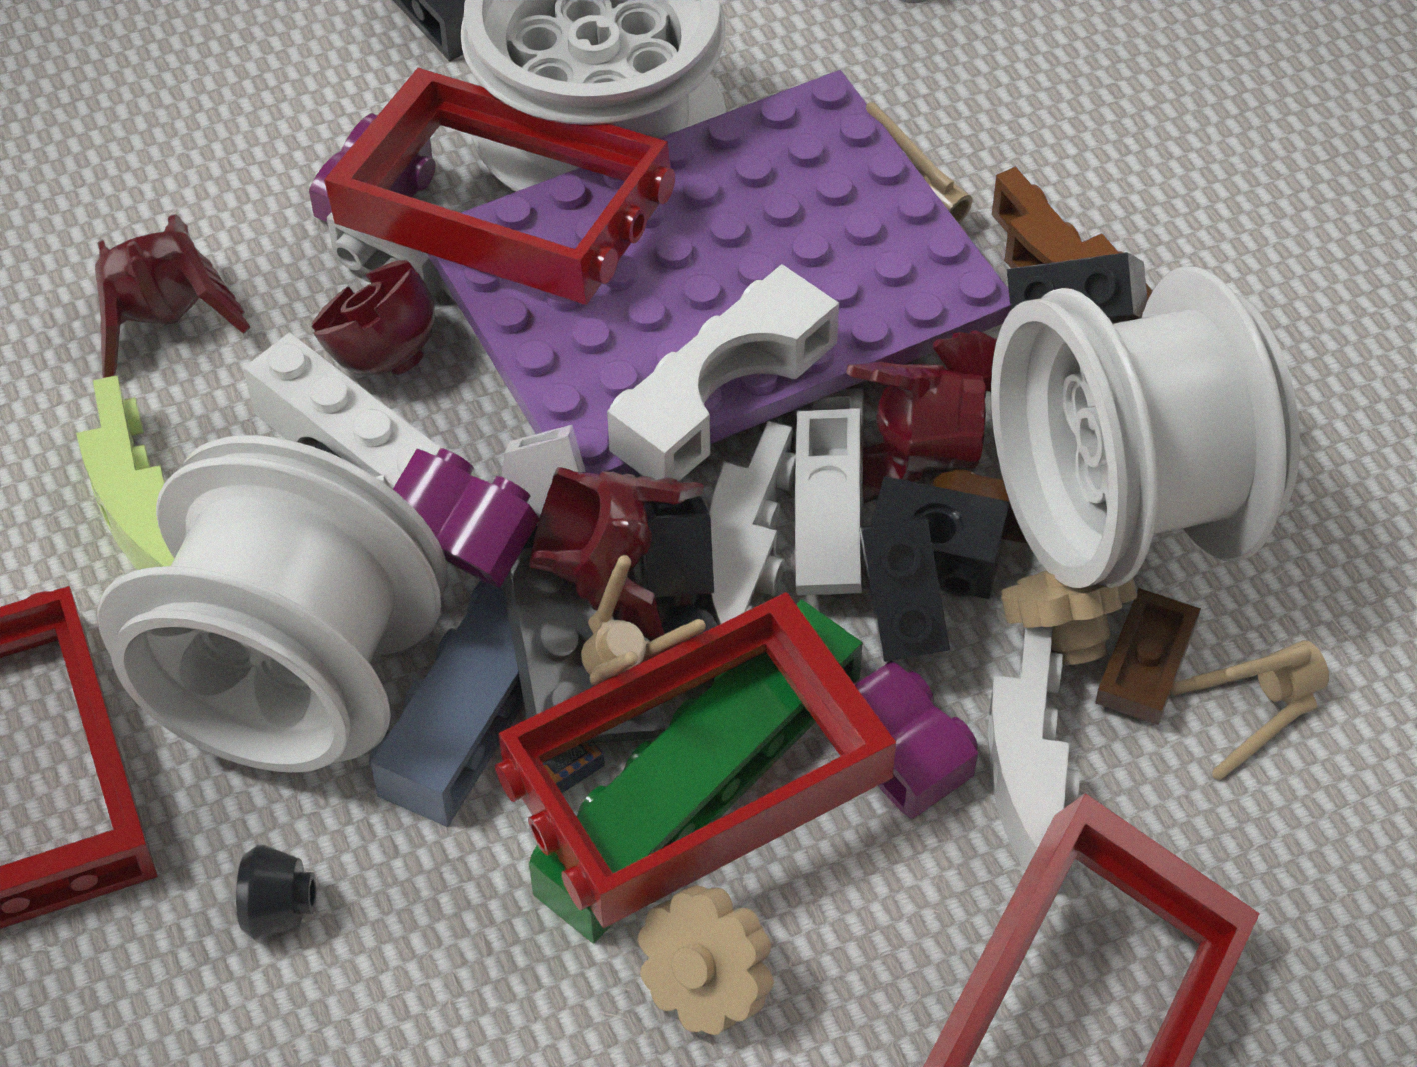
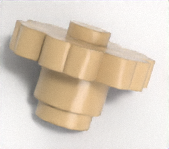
[1001,570,1137,665]
[638,885,774,1035]

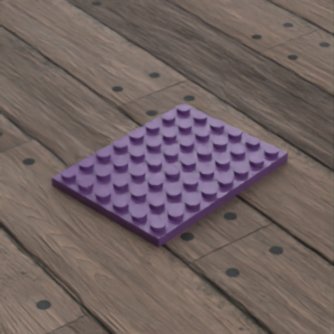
[427,69,1012,476]

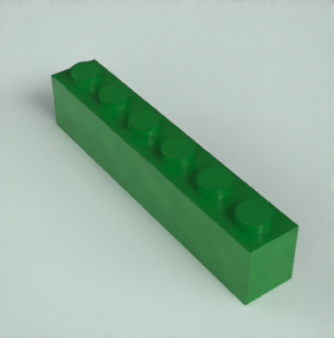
[529,599,863,944]

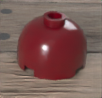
[311,260,436,375]

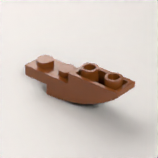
[992,166,1153,300]

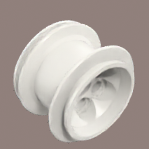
[461,0,726,192]
[991,266,1300,588]
[97,435,447,773]

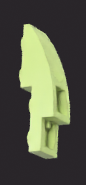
[76,375,174,570]

